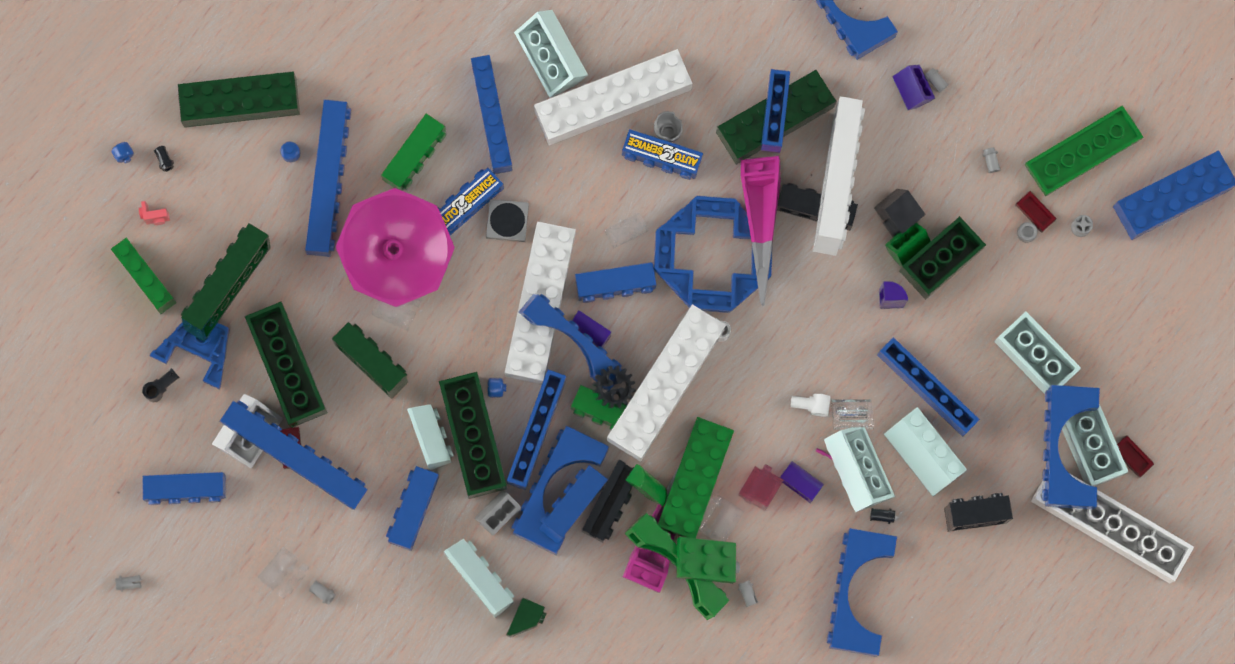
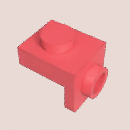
[139,201,170,225]

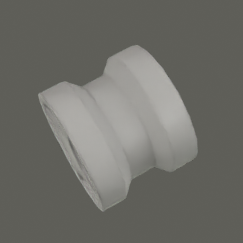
[1071,215,1093,237]

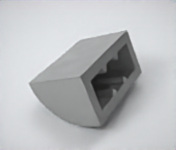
[475,490,521,535]

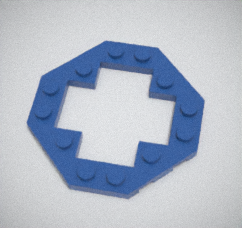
[654,196,772,313]

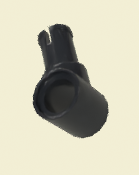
[142,368,180,402]

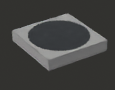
[486,199,529,242]

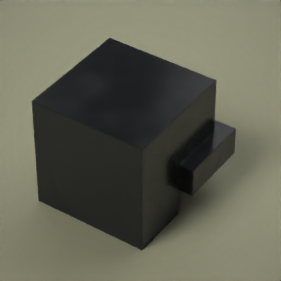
[874,189,926,237]

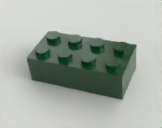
[899,216,986,300]
[332,322,408,399]

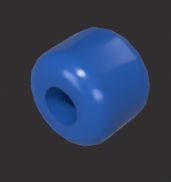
[280,141,301,163]
[111,142,134,163]
[487,378,506,398]

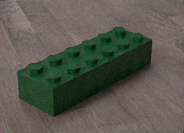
[716,70,837,165]
[178,71,300,128]
[181,223,271,342]
[244,301,328,428]
[439,372,507,499]

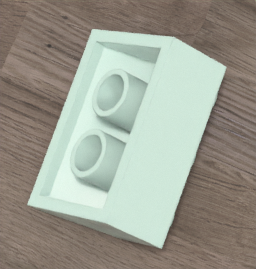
[407,404,454,471]

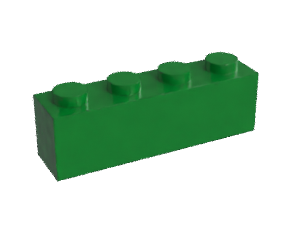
[381,113,446,191]
[111,237,177,314]
[571,385,627,430]

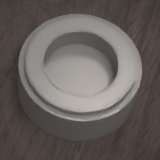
[1017,222,1038,243]

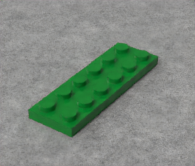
[1024,105,1144,197]
[658,417,734,538]

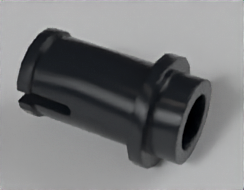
[154,146,174,172]
[870,508,895,524]

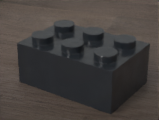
[944,493,1013,532]

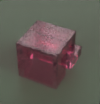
[738,464,784,511]

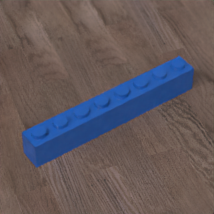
[305,100,351,257]
[219,400,368,510]

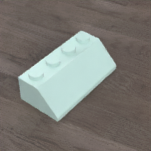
[514,10,588,98]
[884,407,967,496]
[824,424,895,512]
[444,539,515,618]

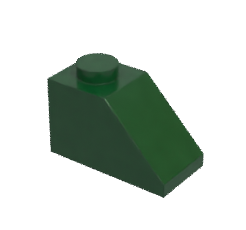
[506,598,547,638]

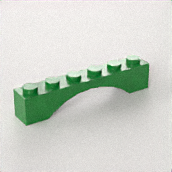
[625,513,730,620]

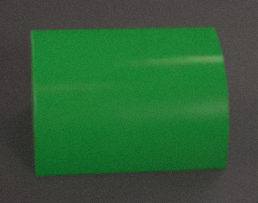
[885,222,931,267]
[626,464,667,506]

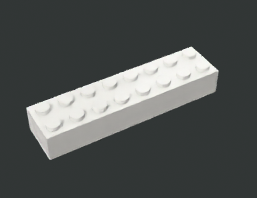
[534,49,692,146]
[813,96,865,256]
[505,222,576,384]
[607,304,726,462]
[1031,473,1194,584]

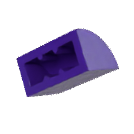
[892,64,935,110]
[879,281,908,309]
[572,310,611,348]
[779,461,824,503]

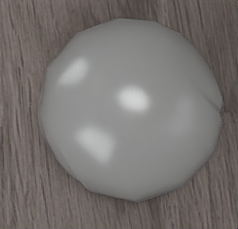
[654,111,683,143]

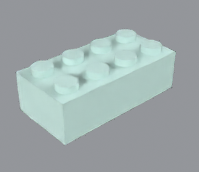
[994,311,1081,394]
[1062,404,1128,486]

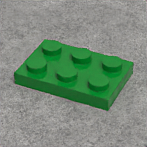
[677,537,736,584]

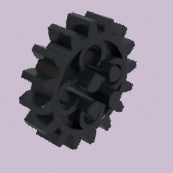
[592,366,636,409]

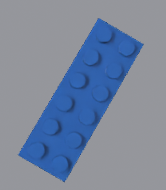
[1113,150,1235,240]

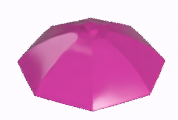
[336,188,455,307]

